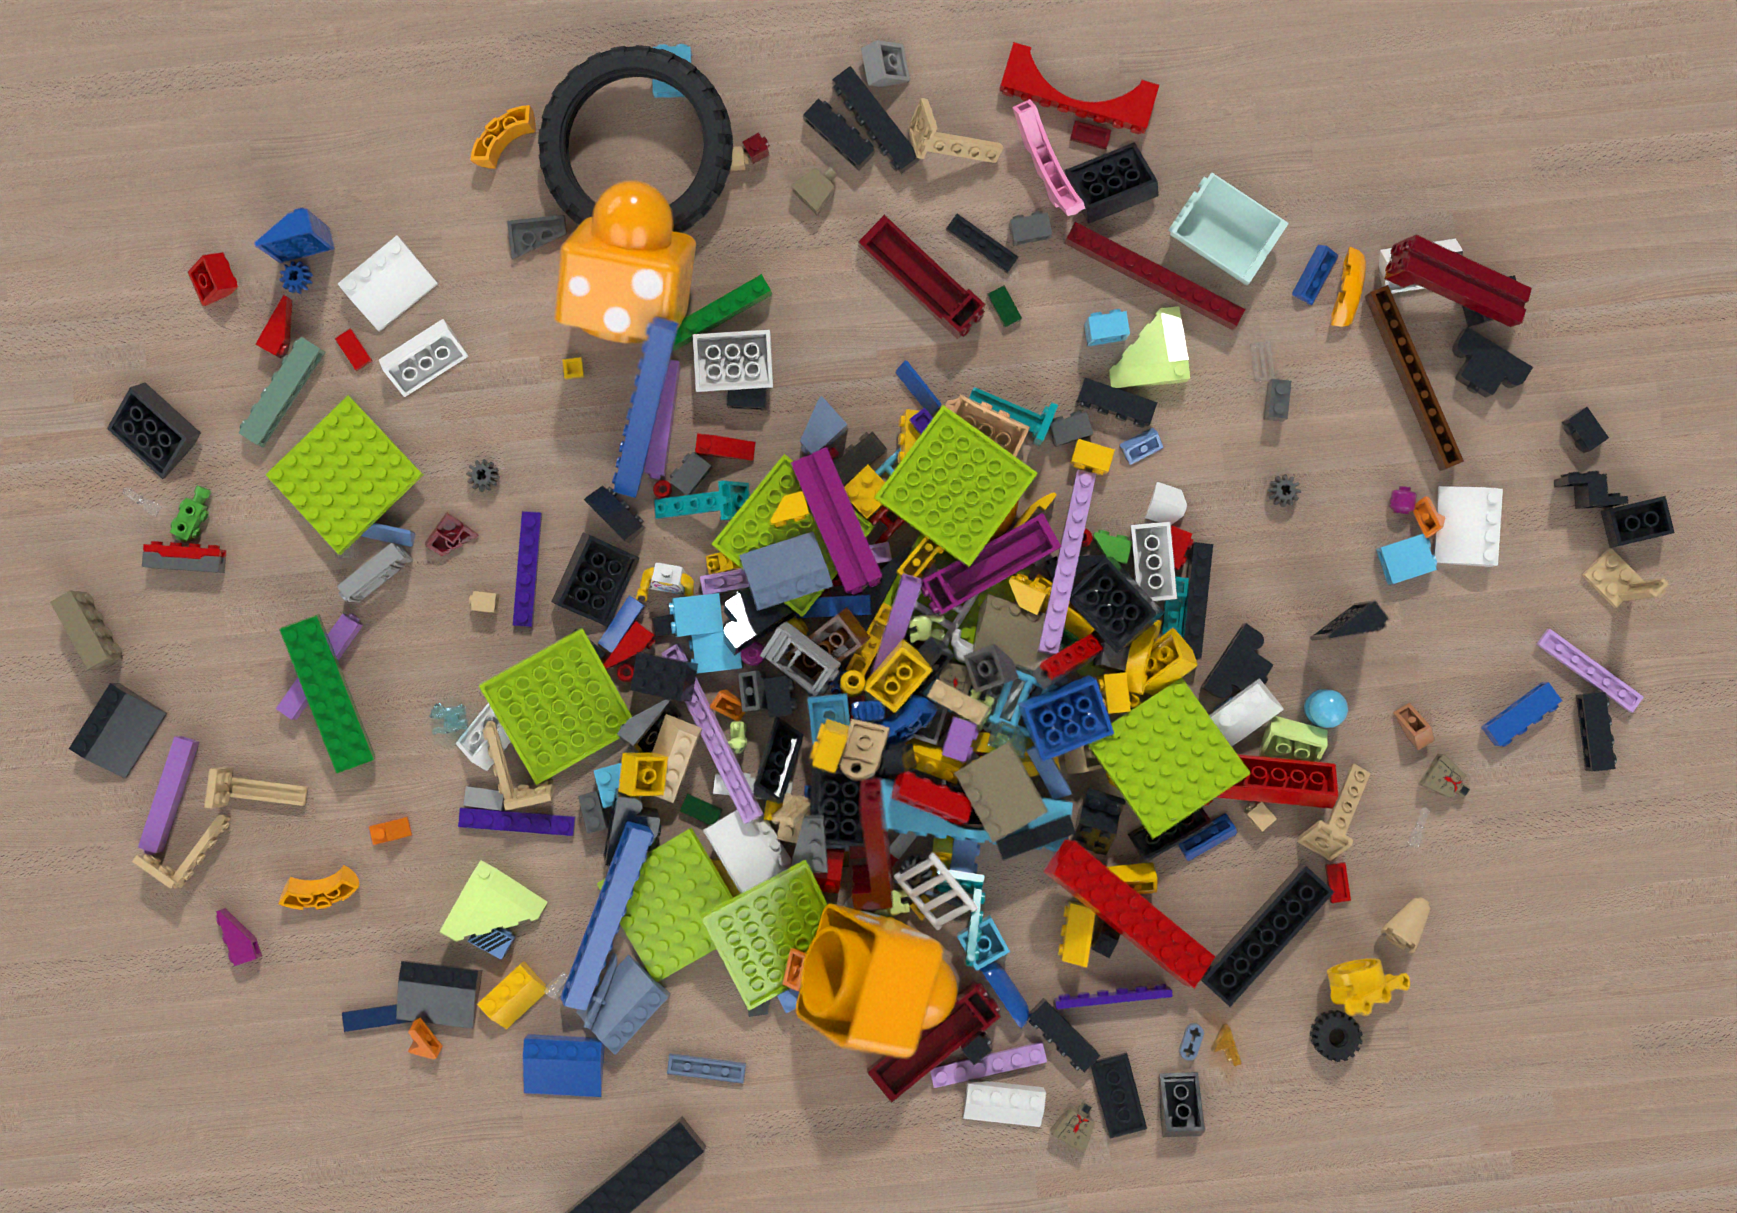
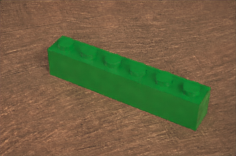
[673,274,772,351]

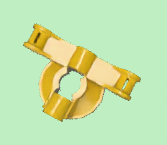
[1327,958,1410,1016]

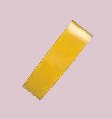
[1012,492,1057,530]
[845,602,892,676]
[1125,620,1162,695]

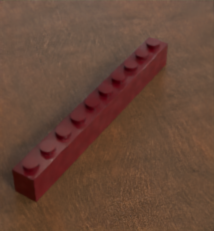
[1064,222,1246,330]

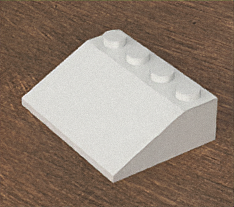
[338,236,438,332]
[693,330,773,392]
[1434,486,1503,567]
[703,808,792,893]

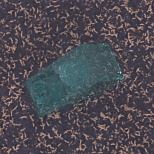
[988,720,1028,758]

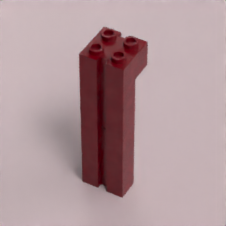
[858,215,986,339]
[1384,234,1532,327]
[852,779,893,910]
[867,981,1001,1103]

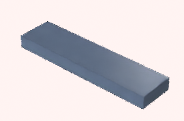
[667,1053,746,1084]

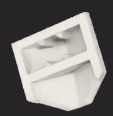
[1145,482,1187,525]

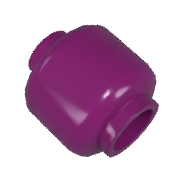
[1389,486,1417,514]
[741,642,765,666]

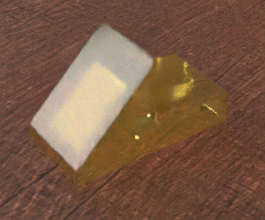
[1211,1023,1242,1066]

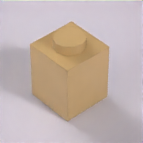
[730,146,749,171]
[469,591,500,613]
[1243,801,1277,832]

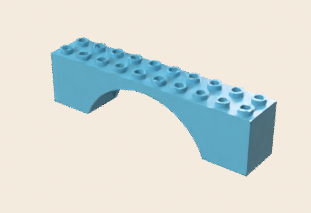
[876,777,1073,852]

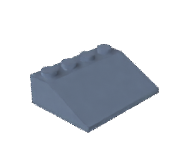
[739,532,833,611]
[576,955,671,1055]

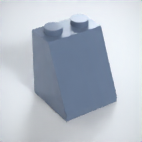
[800,396,848,456]

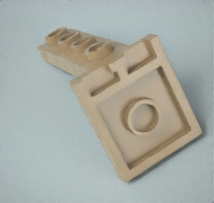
[907,98,1003,163]
[1582,548,1669,608]
[483,721,555,811]
[1297,764,1371,861]
[204,766,308,809]
[773,793,811,844]
[132,815,231,888]

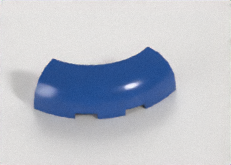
[872,694,937,751]

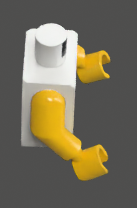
[636,563,694,602]

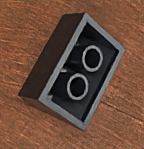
[584,486,645,543]

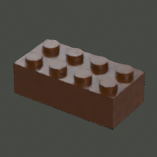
[785,607,871,681]

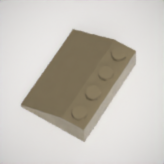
[973,594,1052,676]
[955,742,1049,842]

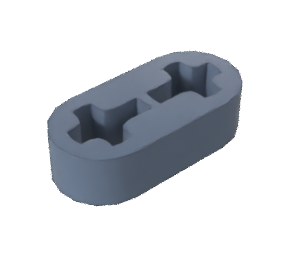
[1179,1023,1204,1061]

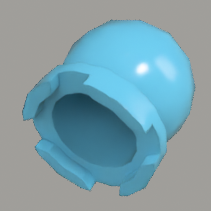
[1304,689,1348,728]

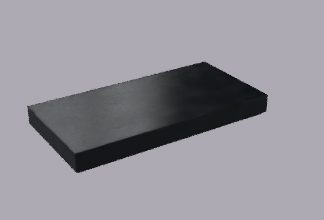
[1091,1052,1147,1139]

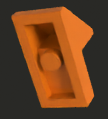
[1413,496,1446,538]
[369,817,412,845]
[408,1018,443,1059]

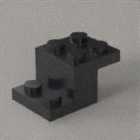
[1554,471,1628,509]
[1070,788,1126,856]

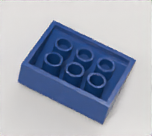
[254,208,335,263]
[1018,676,1114,762]
[523,1034,605,1097]

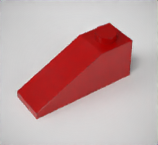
[255,295,293,358]
[695,433,756,461]
[603,621,656,670]

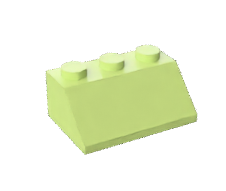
[1259,716,1328,762]

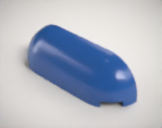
[980,962,1029,1028]

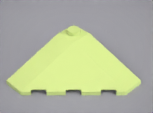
[1109,306,1190,389]
[439,860,548,942]

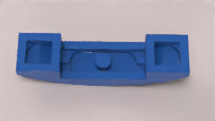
[796,595,872,618]

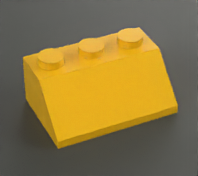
[1144,628,1198,696]
[865,639,932,713]
[1058,901,1095,967]
[477,961,550,1029]

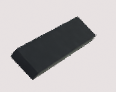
[946,213,1019,274]
[996,814,1076,861]

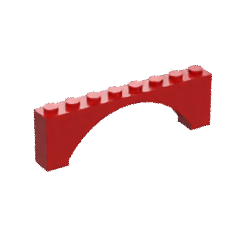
[999,42,1160,134]

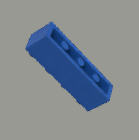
[1481,682,1562,747]

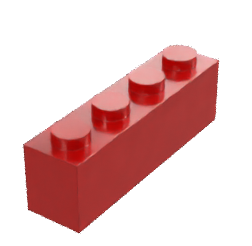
[890,772,972,825]

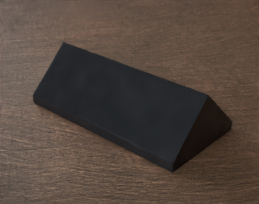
[753,717,804,804]
[1128,807,1213,862]

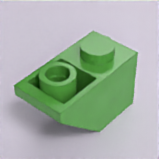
[1092,530,1132,565]

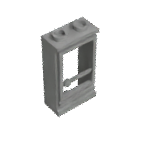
[337,543,413,603]
[760,621,841,697]

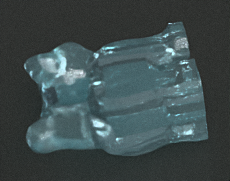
[429,703,468,735]

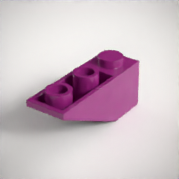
[216,908,262,967]

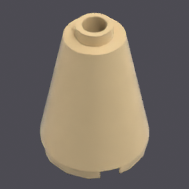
[1380,897,1431,953]

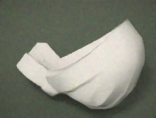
[951,629,974,664]

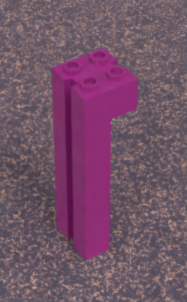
[791,447,883,595]
[920,513,1062,616]

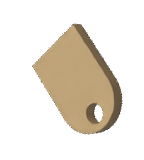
[839,719,890,780]

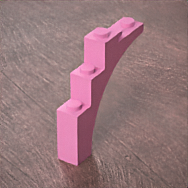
[1012,100,1085,216]

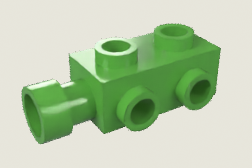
[170,485,212,543]

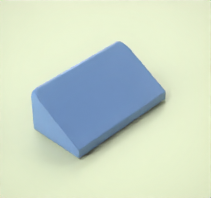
[1120,428,1164,465]

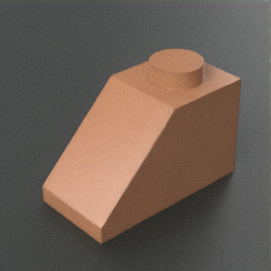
[1393,703,1435,750]

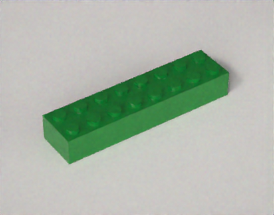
[279,614,376,774]

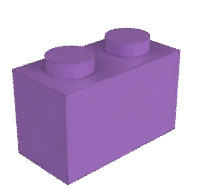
[942,717,979,762]

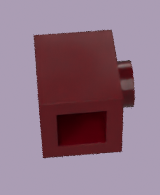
[742,132,770,164]

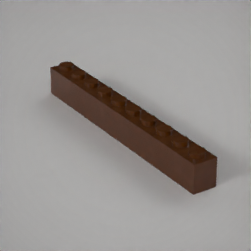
[1364,285,1464,471]

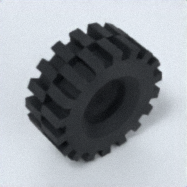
[1310,1010,1363,1062]

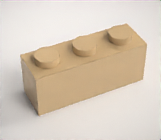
[927,679,991,725]

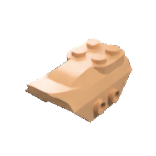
[945,394,1030,457]

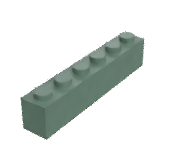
[238,337,325,448]

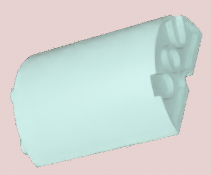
[1168,173,1289,286]

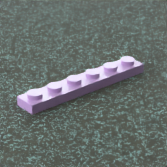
[1536,629,1644,713]
[930,1042,1047,1088]

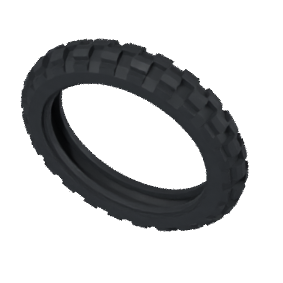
[538,45,733,233]

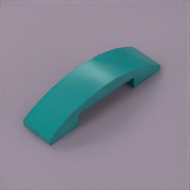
[1161,577,1189,637]

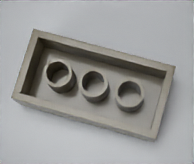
[50,590,123,670]

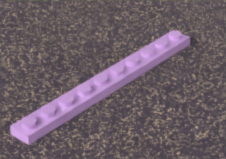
[1038,469,1096,655]
[700,542,892,595]
[661,644,763,824]

